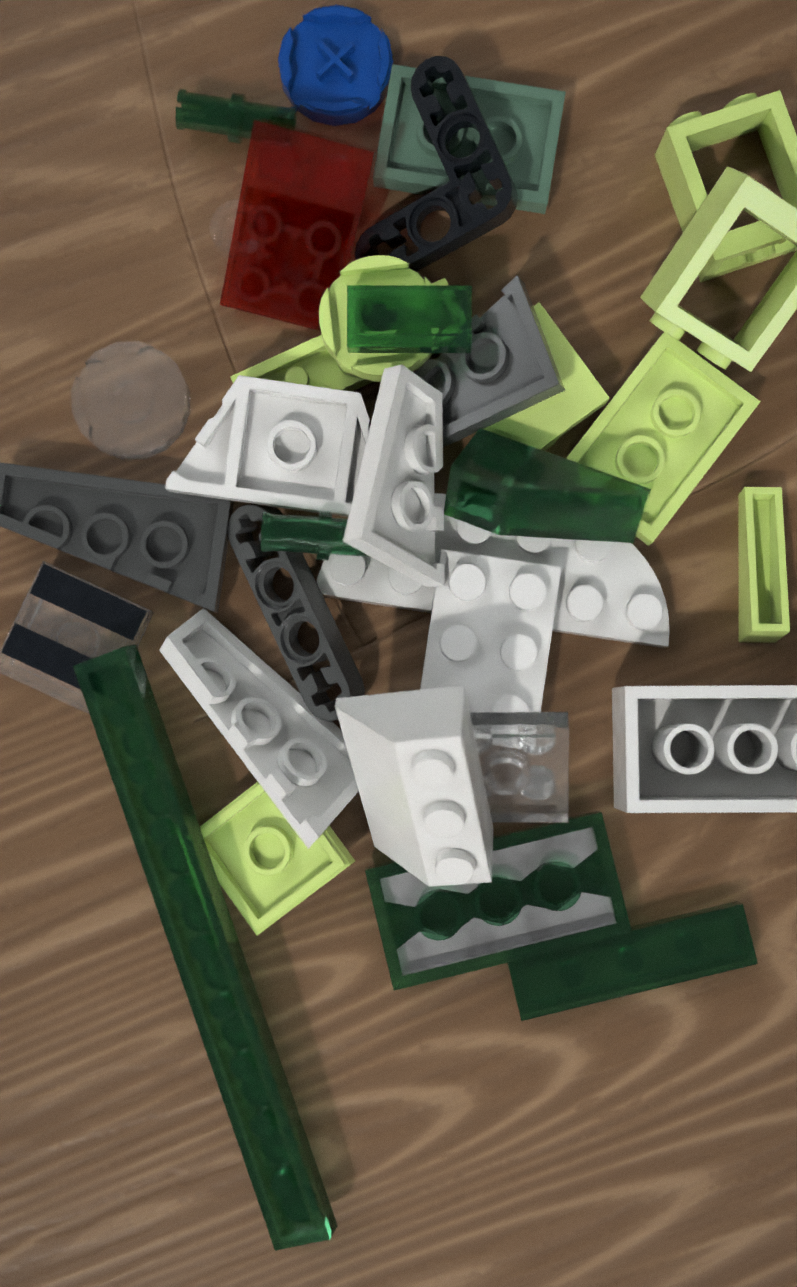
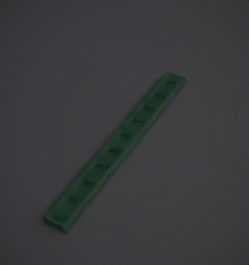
[73,644,338,1251]

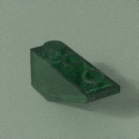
[444,428,651,543]

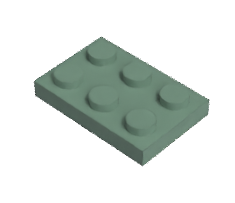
[373,64,566,214]

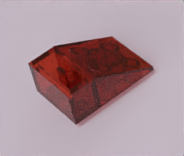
[220,118,377,331]

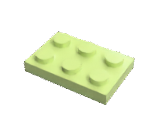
[554,332,761,546]

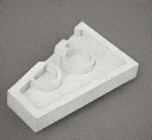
[343,364,445,587]

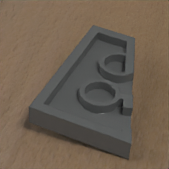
[414,275,565,448]

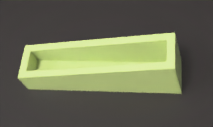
[738,487,790,643]

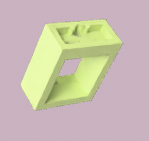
[655,90,797,282]
[640,166,797,372]

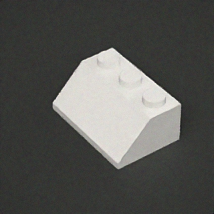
[335,685,494,887]

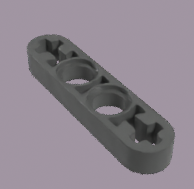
[228,504,365,721]

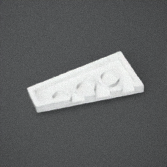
[159,608,359,849]

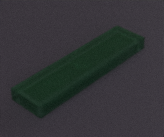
[505,901,758,1021]

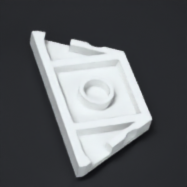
[165,375,370,517]

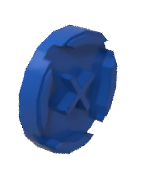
[278,5,393,126]

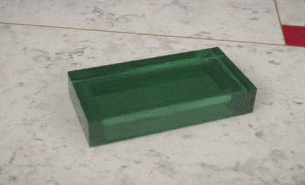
[347,285,472,353]

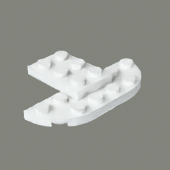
[317,493,670,748]

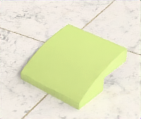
[476,302,610,476]

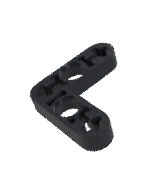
[355,56,518,272]

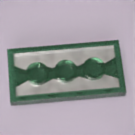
[365,810,632,991]

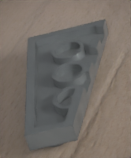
[0,462,234,613]

